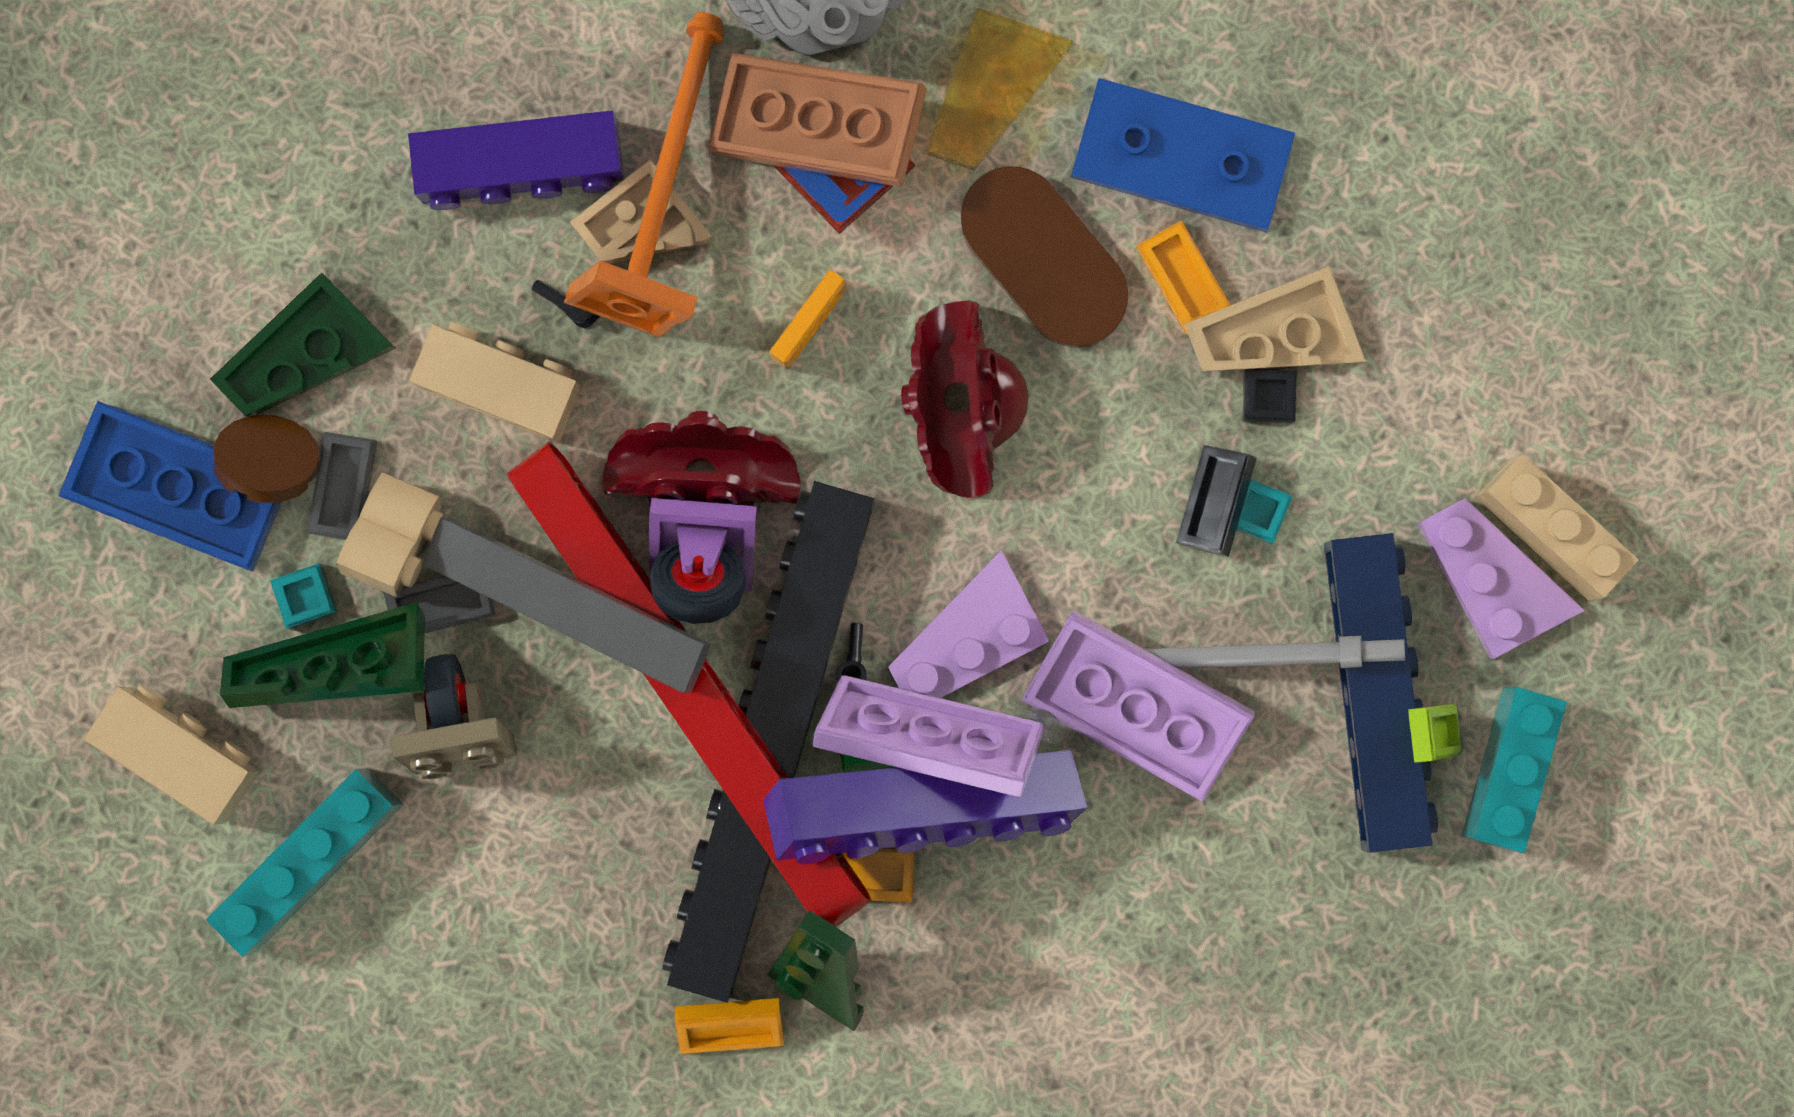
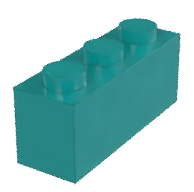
[1461,687,1567,854]

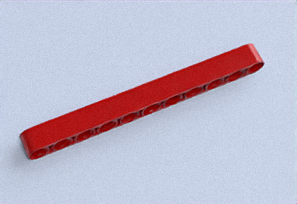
[507,442,872,927]

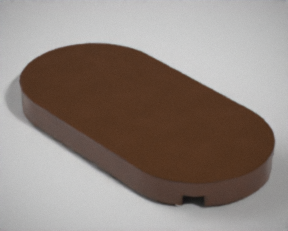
[961,166,1128,347]

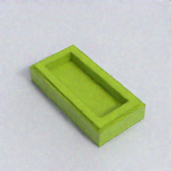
[1408,703,1462,763]

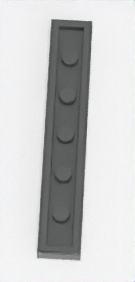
[422,517,711,693]

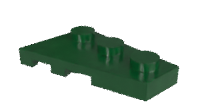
[210,272,396,417]
[767,910,864,1031]

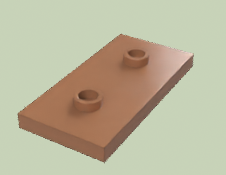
[707,53,927,187]

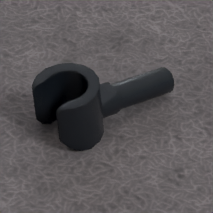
[532,280,601,329]
[836,623,868,684]

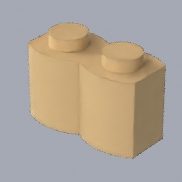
[336,473,445,597]

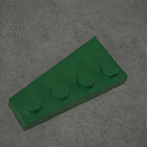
[220,602,425,708]

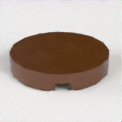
[213,415,319,503]

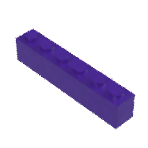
[763,750,1087,864]

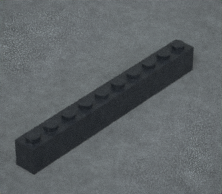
[662,481,875,1003]

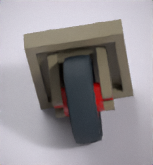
[390,654,517,779]

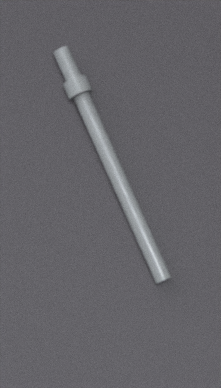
[1144,636,1405,668]

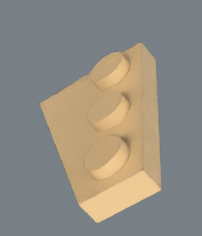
[1184,266,1366,372]

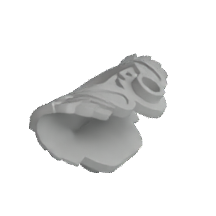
[725,0,905,55]

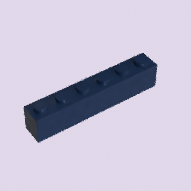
[1324,533,1438,853]

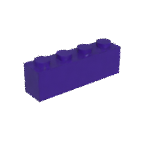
[408,110,624,210]

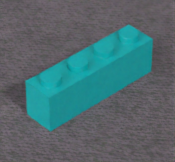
[206,768,404,957]

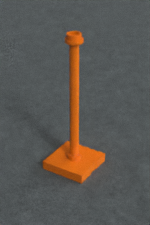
[564,12,725,337]

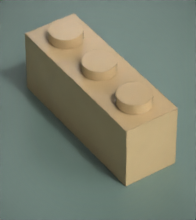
[409,322,582,443]
[1475,454,1639,601]
[83,684,260,825]

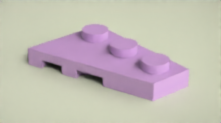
[1417,498,1585,659]
[888,550,1049,698]

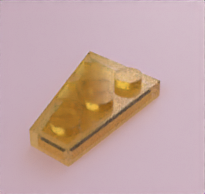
[926,8,1073,171]

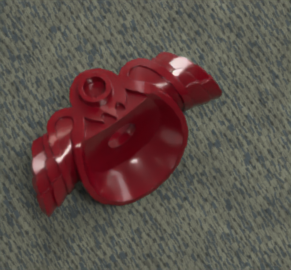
[901,300,1029,498]
[602,411,801,506]

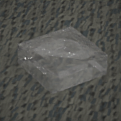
[1013,706,1067,750]

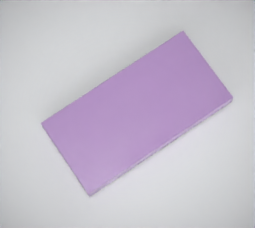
[1022,610,1255,802]
[813,675,1044,797]

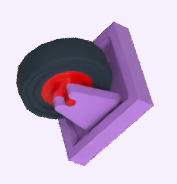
[649,498,757,624]

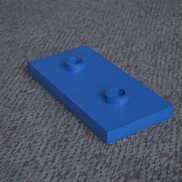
[1071,78,1295,233]
[58,401,282,572]

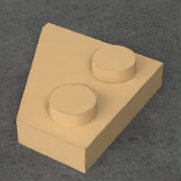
[570,159,712,264]

